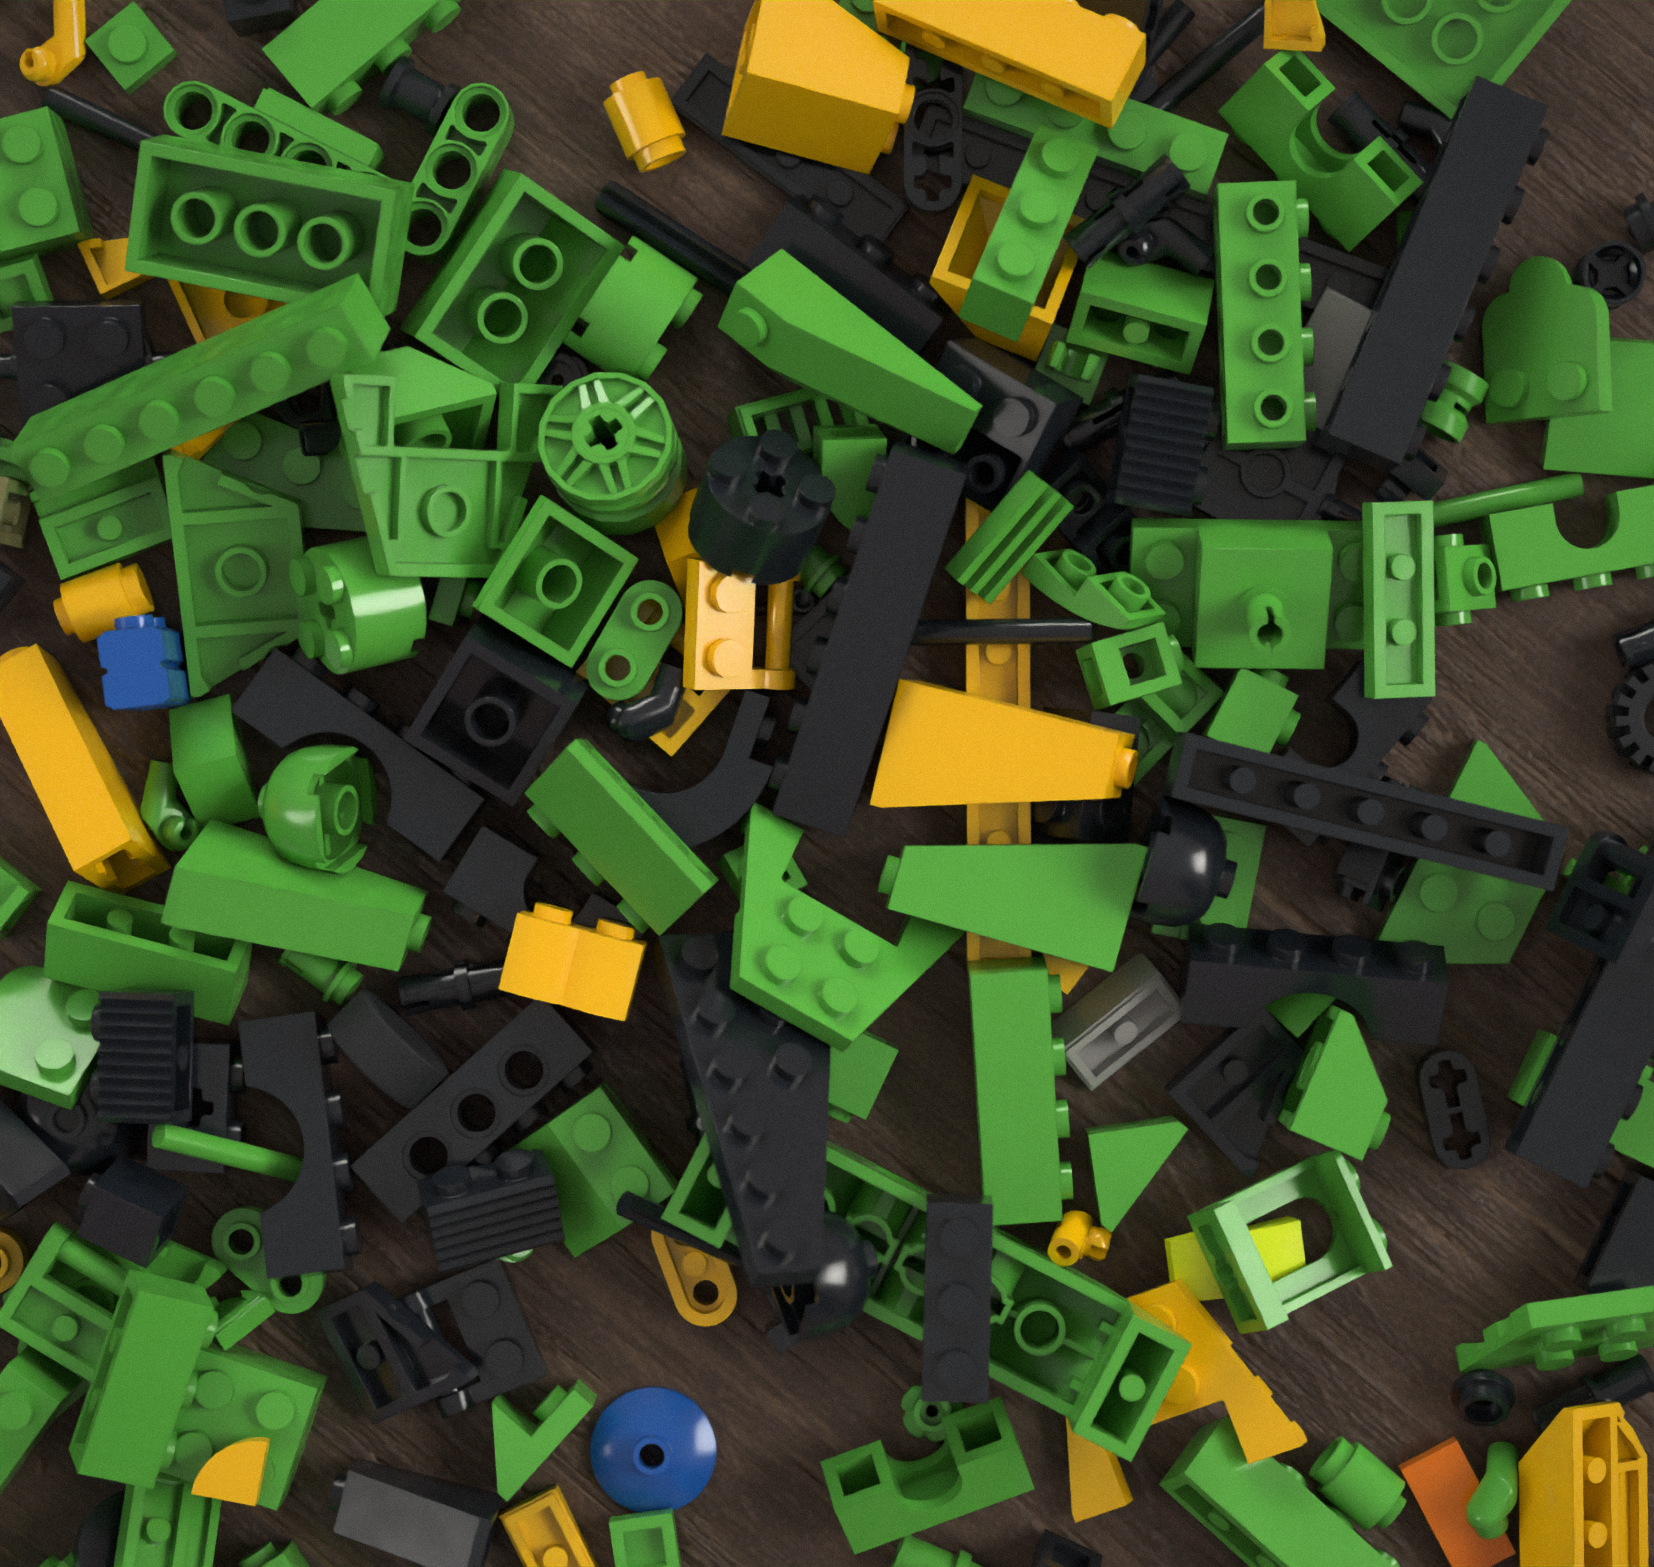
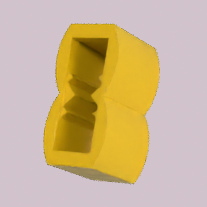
[498,902,648,1021]

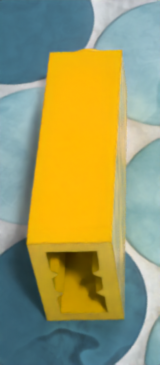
[0,644,172,895]
[870,679,1139,808]

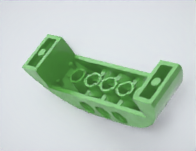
[661,1134,1192,1462]

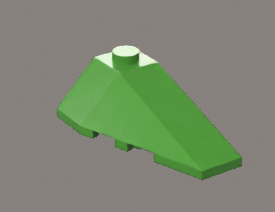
[718,248,982,454]

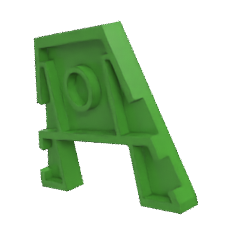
[330,373,563,578]
[730,802,966,1053]

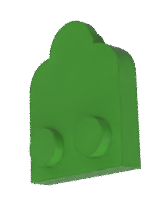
[1482,256,1613,425]
[0,966,100,1110]

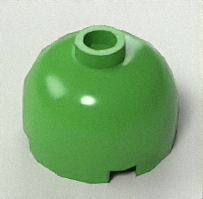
[258,744,377,874]

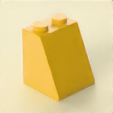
[721,0,915,175]

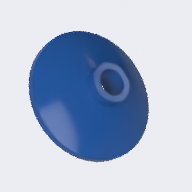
[590,1386,717,1512]

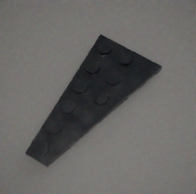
[651,932,831,1288]

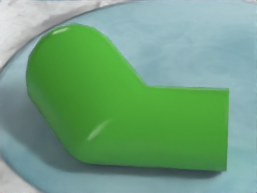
[140,759,200,851]
[1466,1441,1519,1539]

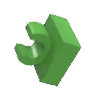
[1035,323,1109,408]

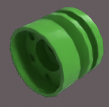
[538,372,688,535]

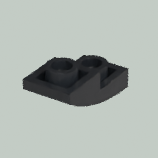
[1040,447,1137,575]

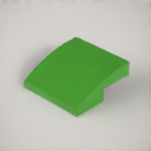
[1539,337,1654,479]

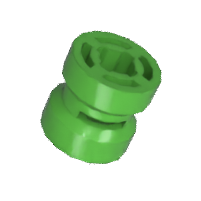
[1418,359,1490,444]

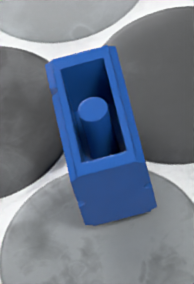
[97,614,193,712]

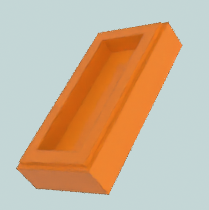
[1398,1436,1516,1567]

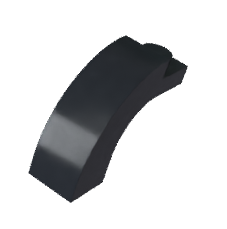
[629,690,779,848]

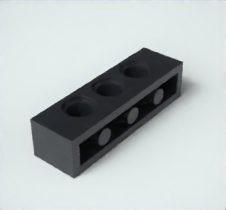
[350,999,597,1224]

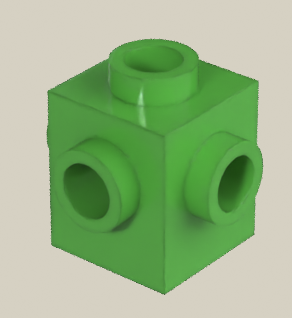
[1434,534,1496,627]

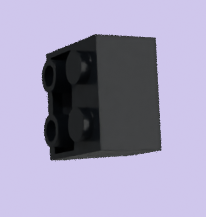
[900,336,1084,512]

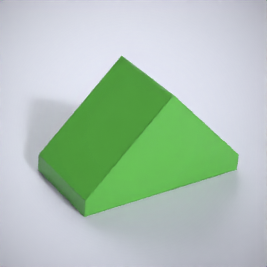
[169,694,261,831]
[1084,1115,1188,1232]

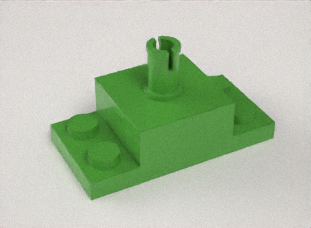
[1126,518,1364,669]

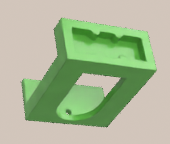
[1187,1149,1393,1334]

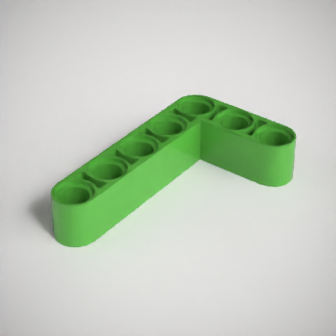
[163,81,515,264]

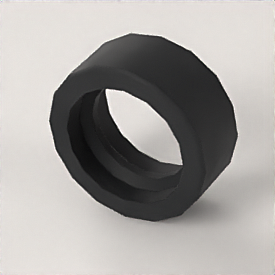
[327,989,449,1109]

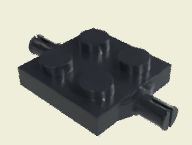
[0,300,177,429]
[1192,417,1362,521]

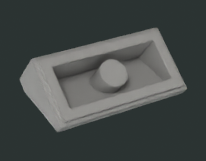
[1051,953,1180,1091]

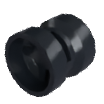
[1570,240,1647,311]

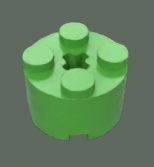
[563,235,703,382]
[289,536,426,674]

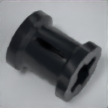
[377,56,462,138]

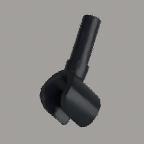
[299,380,341,457]

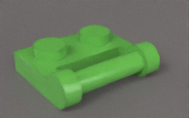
[0,1221,128,1382]

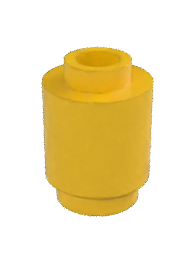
[603,71,686,173]
[53,562,155,643]

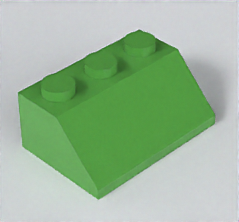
[399,168,625,395]
[525,739,719,936]

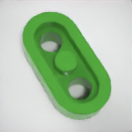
[586,580,684,701]
[211,1205,327,1314]

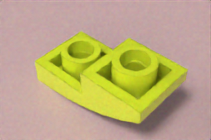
[1164,1216,1306,1301]

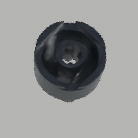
[688,429,836,585]

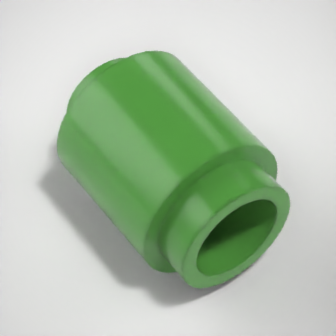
[1309,1436,1407,1531]

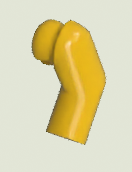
[19,0,87,87]
[1047,1210,1112,1266]

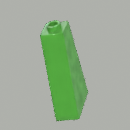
[160,818,432,971]
[877,843,1148,972]

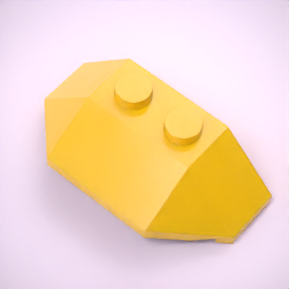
[1518,1401,1649,1567]

